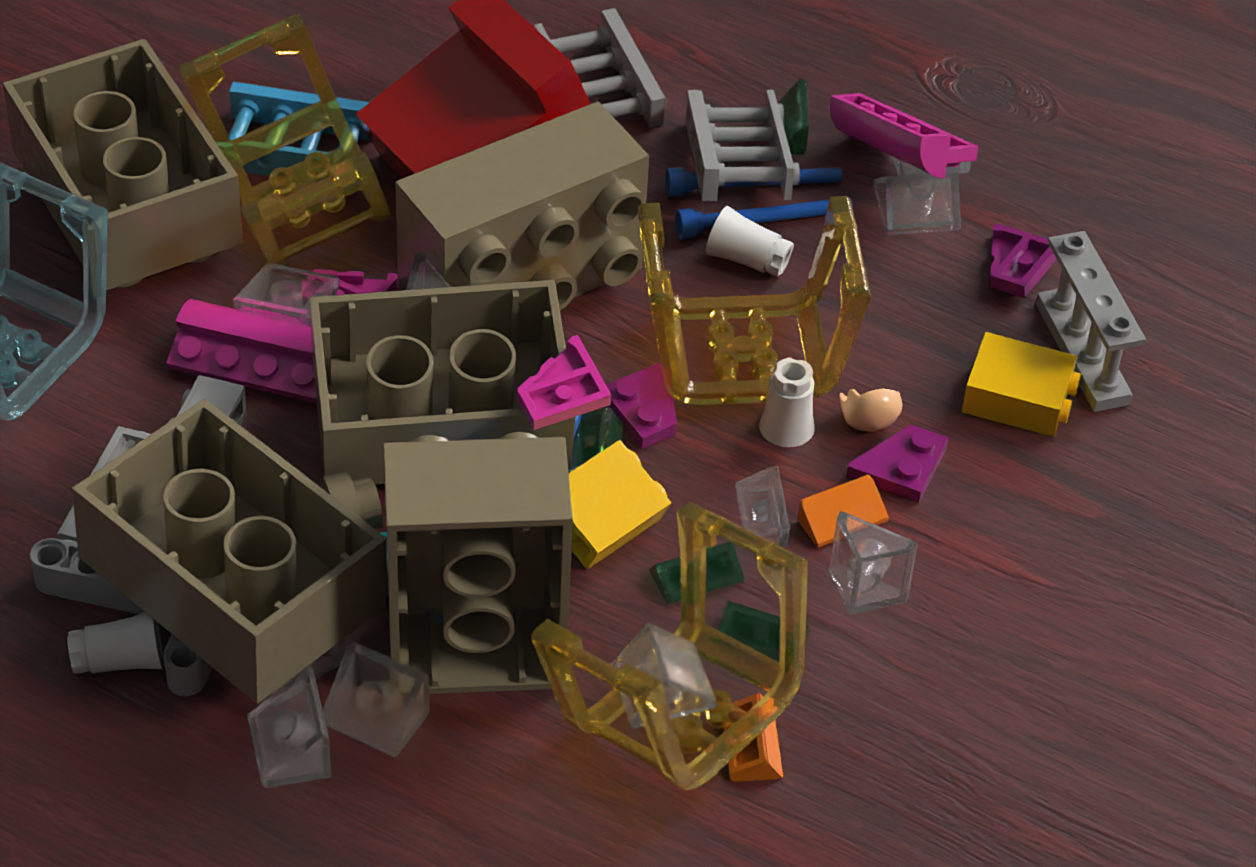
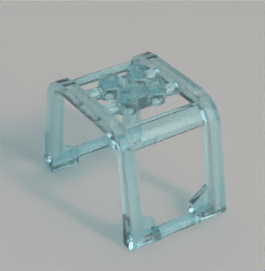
[0,162,108,421]

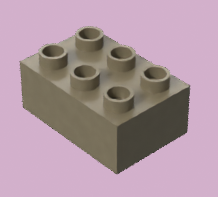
[3,39,243,293]
[395,101,649,310]
[310,280,576,484]
[72,398,387,704]
[384,432,573,695]

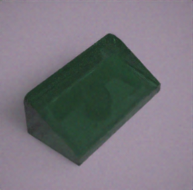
[778,79,809,155]
[570,407,623,472]
[649,541,746,605]
[714,601,811,667]

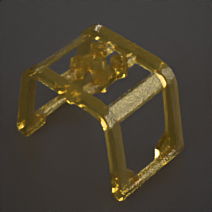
[178,13,392,270]
[637,196,871,405]
[531,502,808,790]

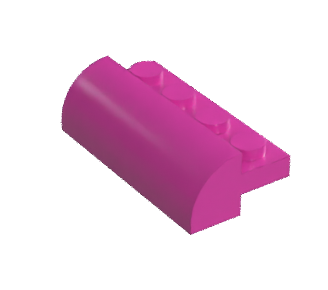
[830,93,978,178]
[166,299,317,404]

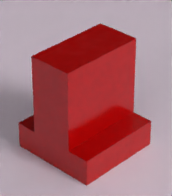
[356,0,591,179]

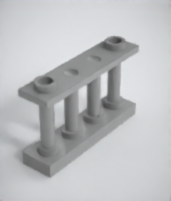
[534,8,665,128]
[685,90,800,201]
[1035,231,1146,412]

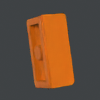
[797,475,889,548]
[721,692,783,782]

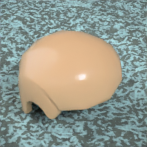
[839,388,902,432]

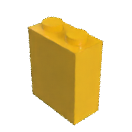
[962,332,1081,437]
[569,440,672,570]

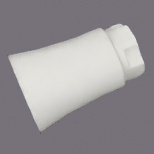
[706,206,794,277]
[759,358,815,447]
[67,612,164,674]

